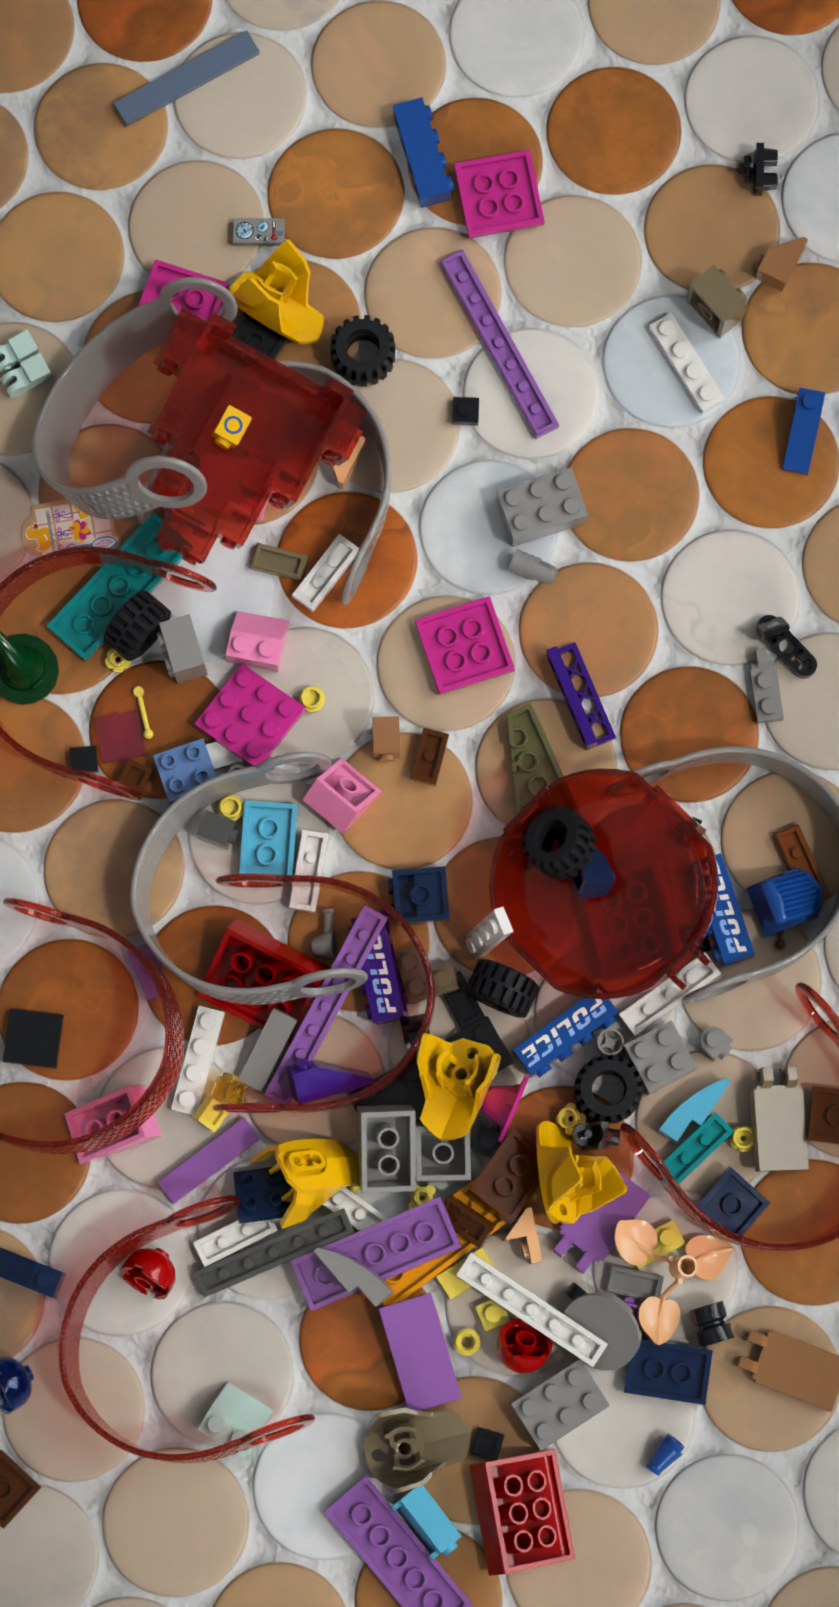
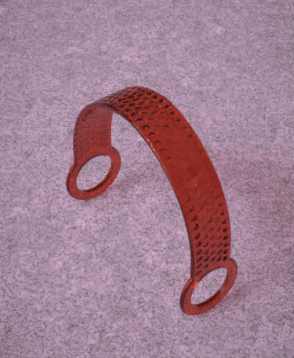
[0,547,217,801]
[213,874,435,1113]
[0,898,184,1154]
[620,982,839,1251]
[59,1195,315,1463]

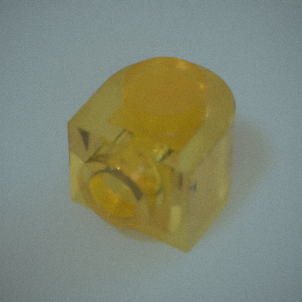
[211,1072,248,1106]

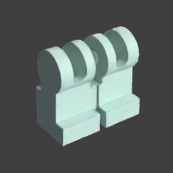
[0,330,54,398]

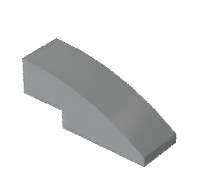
[314,1247,395,1307]

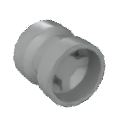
[596,1028,624,1056]

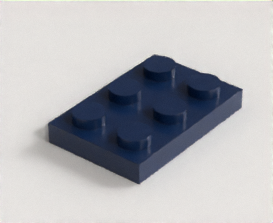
[623,1339,713,1405]

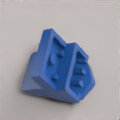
[747,868,823,937]

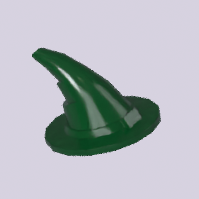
[0,631,59,705]

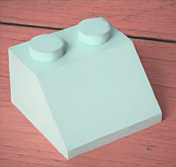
[197,1382,274,1458]

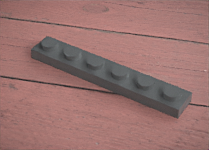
[194,1208,355,1297]

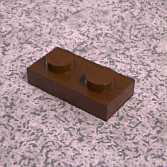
[410,728,449,786]

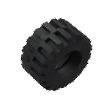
[330,315,396,387]
[103,590,171,661]
[521,805,596,880]
[465,959,540,1018]
[574,1054,643,1124]

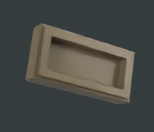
[250,542,308,582]

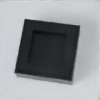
[70,746,99,775]
[471,1427,505,1460]

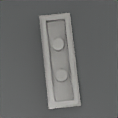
[238,1008,298,1092]

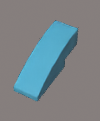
[658,1078,731,1144]

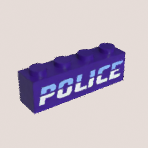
[349,911,409,1025]

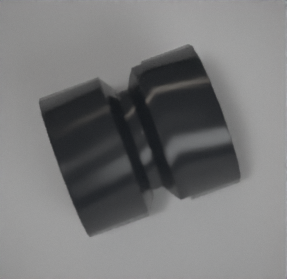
[689,1301,734,1348]

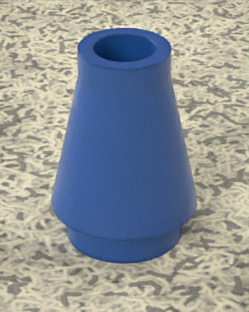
[646,1433,685,1476]

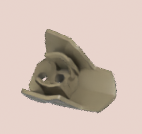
[362,1407,470,1493]

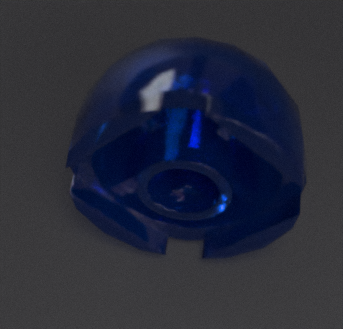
[0,1357,34,1414]

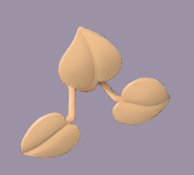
[614,1219,734,1345]

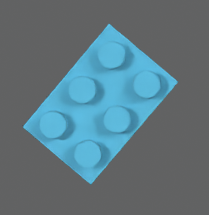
[239,800,298,884]

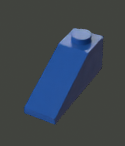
[782,387,825,475]

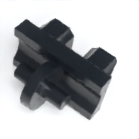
[736,142,778,196]
[572,1121,620,1151]

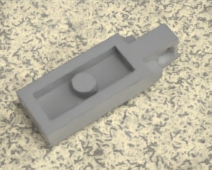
[749,648,784,724]

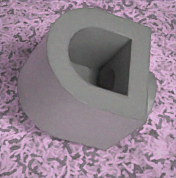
[699,1027,733,1061]

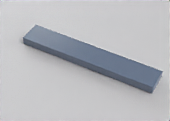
[114,30,260,127]

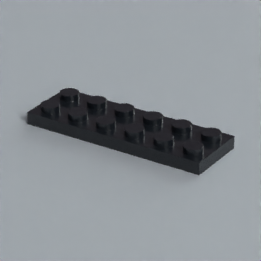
[347,1016,514,1118]

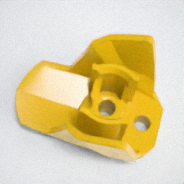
[229,239,324,344]
[417,1033,501,1141]
[536,1121,627,1225]
[250,1139,358,1228]

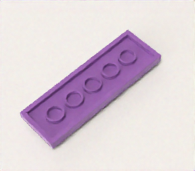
[290,1197,462,1312]
[324,1476,473,1607]

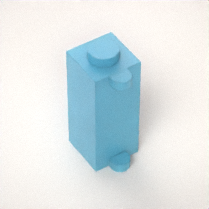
[391,1486,462,1560]

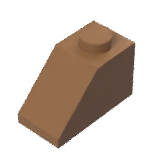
[754,237,808,291]
[372,716,400,762]

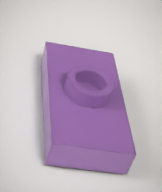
[126,943,172,1001]

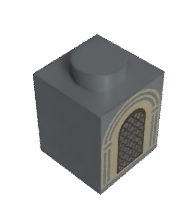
[196,810,239,850]

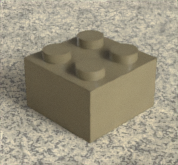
[686,265,748,338]

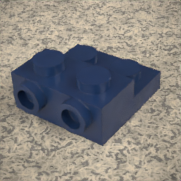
[387,866,450,926]

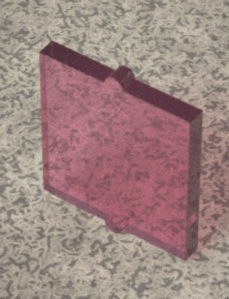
[94,710,146,764]

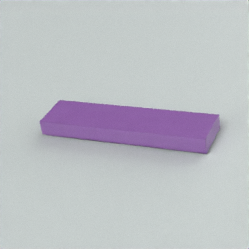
[158,1117,261,1204]

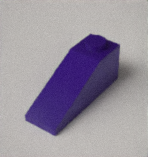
[286,1059,376,1104]

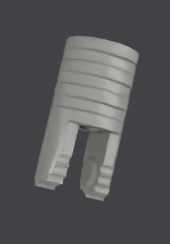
[508,549,558,584]

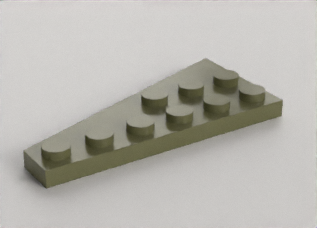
[507,703,594,880]

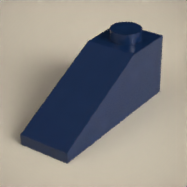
[555,833,615,899]
[0,1248,66,1299]

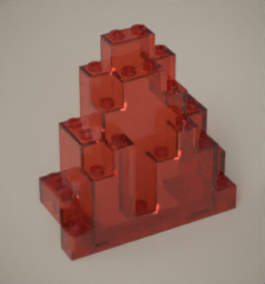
[147,308,367,565]

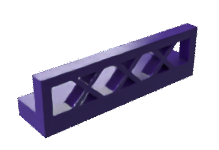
[546,642,616,751]

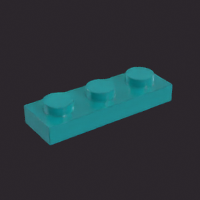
[657,1112,734,1188]

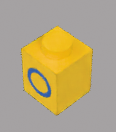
[210,405,252,449]

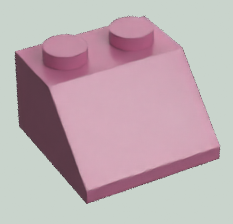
[226,611,289,672]
[303,758,382,833]

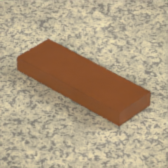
[773,824,831,901]

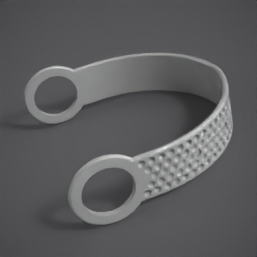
[32,277,238,519]
[137,361,391,606]
[604,746,839,1004]
[130,752,368,1005]

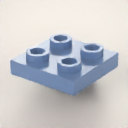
[153,738,216,805]

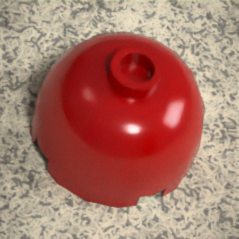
[120,1248,176,1300]
[496,1318,553,1374]

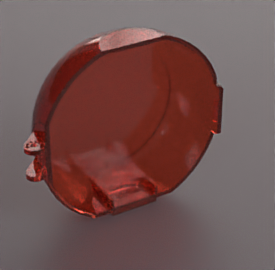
[489,768,719,999]

